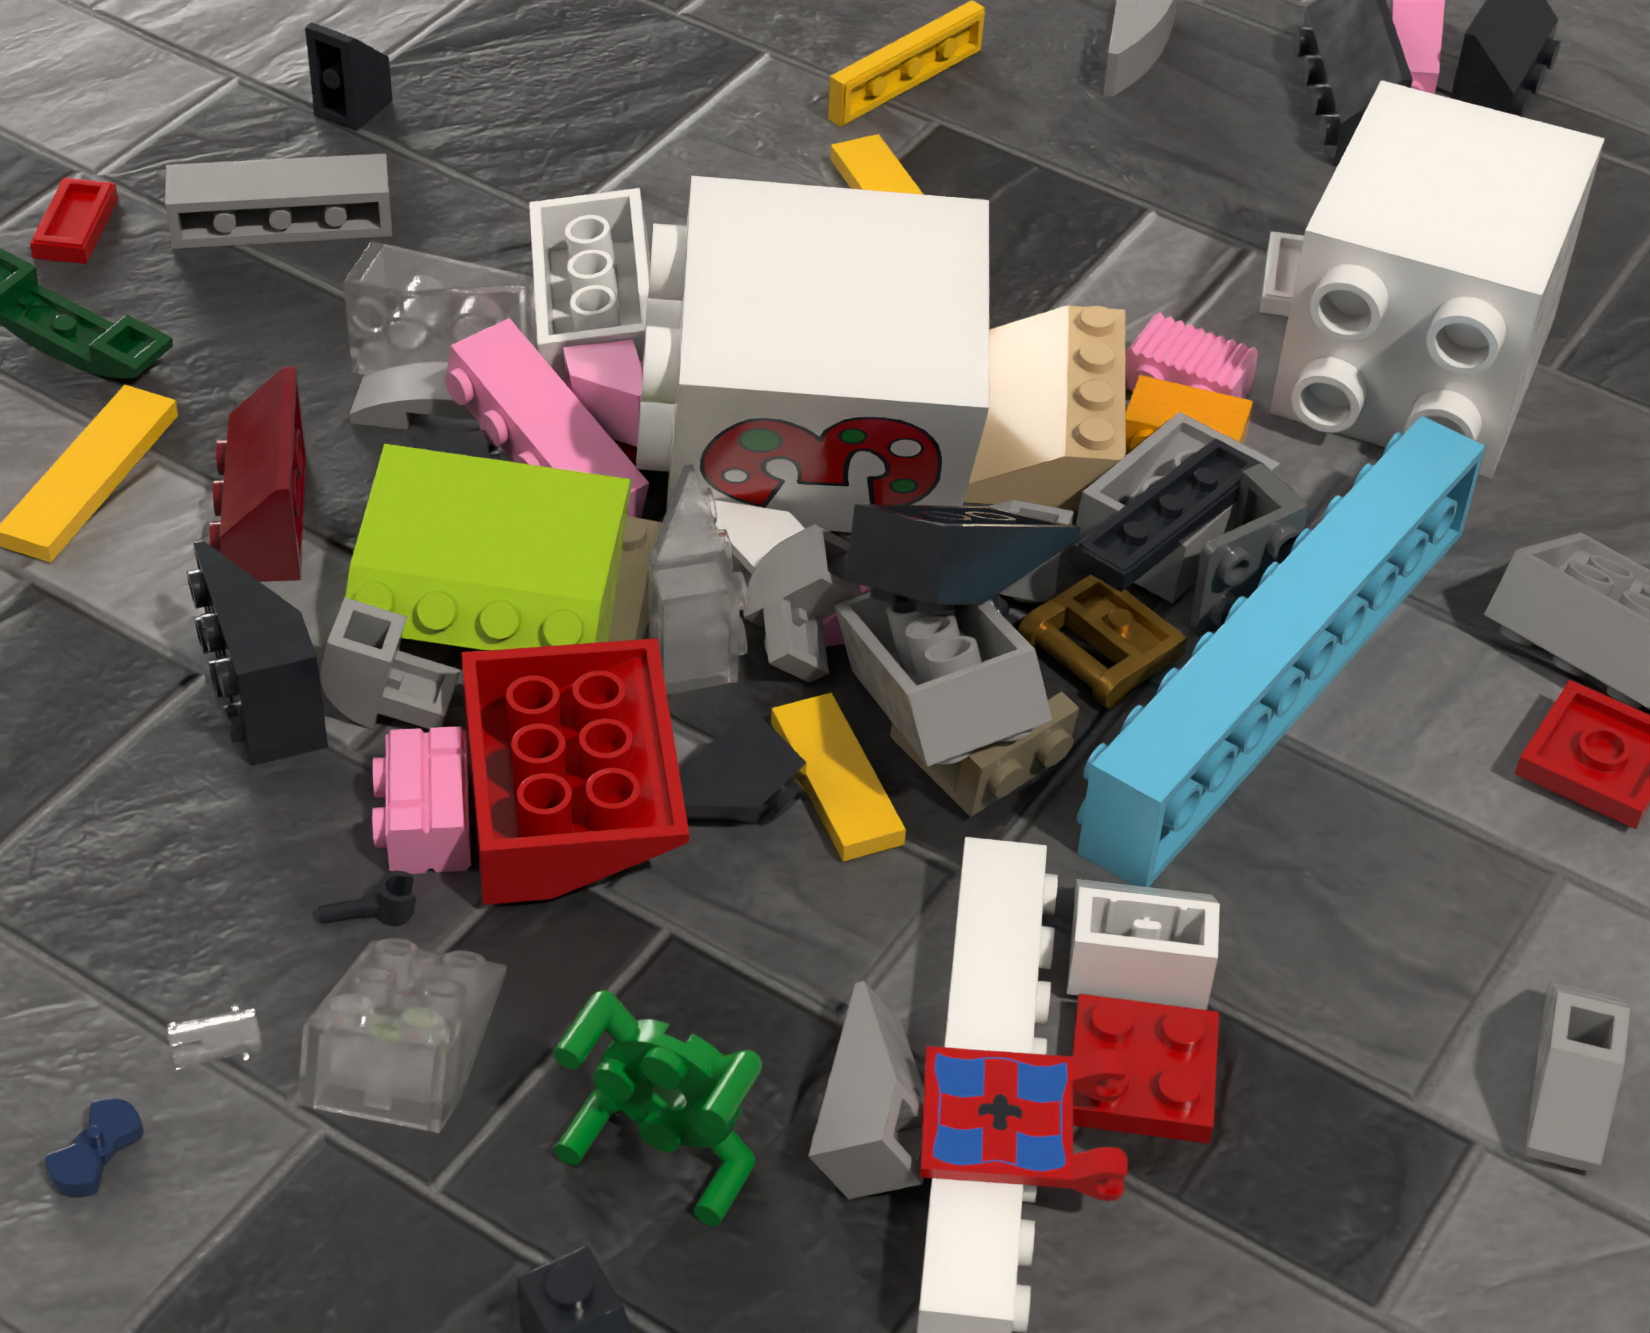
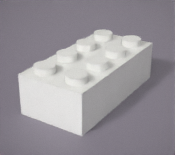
[529,188,650,385]

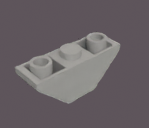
[1524,982,1630,1174]

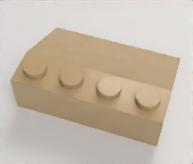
[964,305,1126,511]

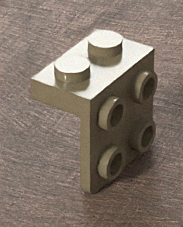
[890,691,1080,817]

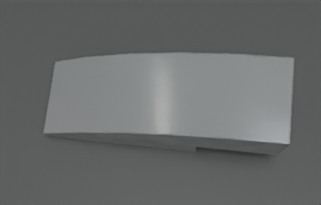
[1103,0,1177,97]

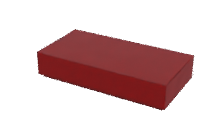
[30,177,118,264]

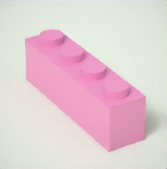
[445,318,649,518]

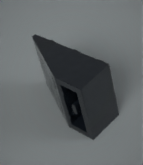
[186,541,328,766]

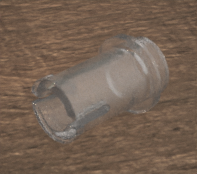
[167,1003,263,1070]

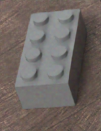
[834,592,1053,767]

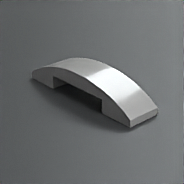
[349,362,476,430]

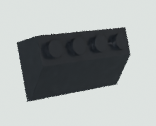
[1293,0,1413,167]

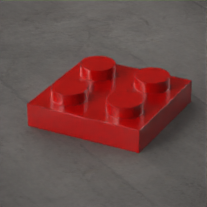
[1515,680,1650,829]
[1072,993,1219,1144]

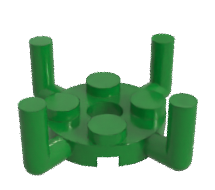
[553,990,762,1226]

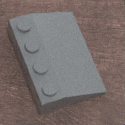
[1484,532,1650,709]

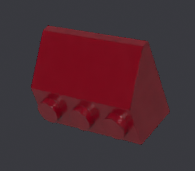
[209,366,307,582]

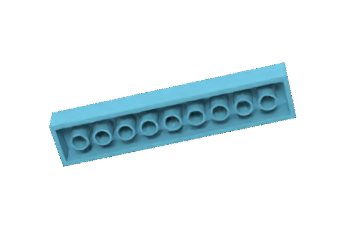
[1077,415,1486,887]

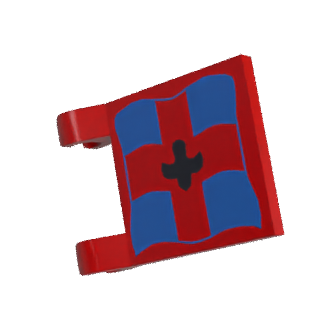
[920,1046,1128,1201]

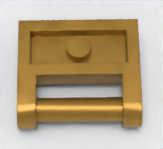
[1018,575,1188,709]

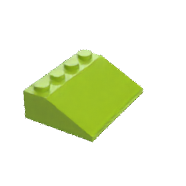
[345,444,632,650]

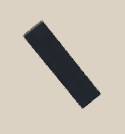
[1070,438,1260,592]

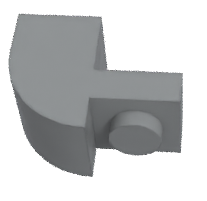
[743,524,861,683]
[320,597,460,729]

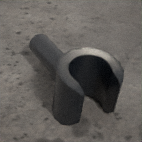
[318,870,416,926]

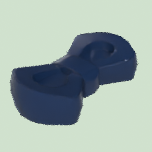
[44,1098,144,1198]

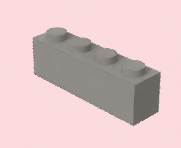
[165,153,392,249]

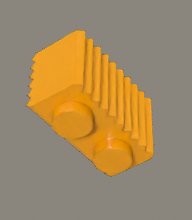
[1125,375,1253,455]

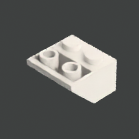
[1067,879,1220,1010]

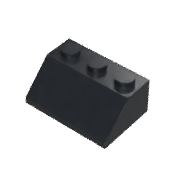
[1450,0,1561,117]

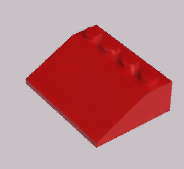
[461,638,689,905]

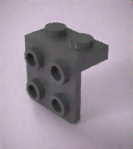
[1189,463,1309,636]

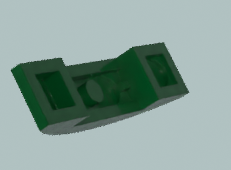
[0,248,173,378]

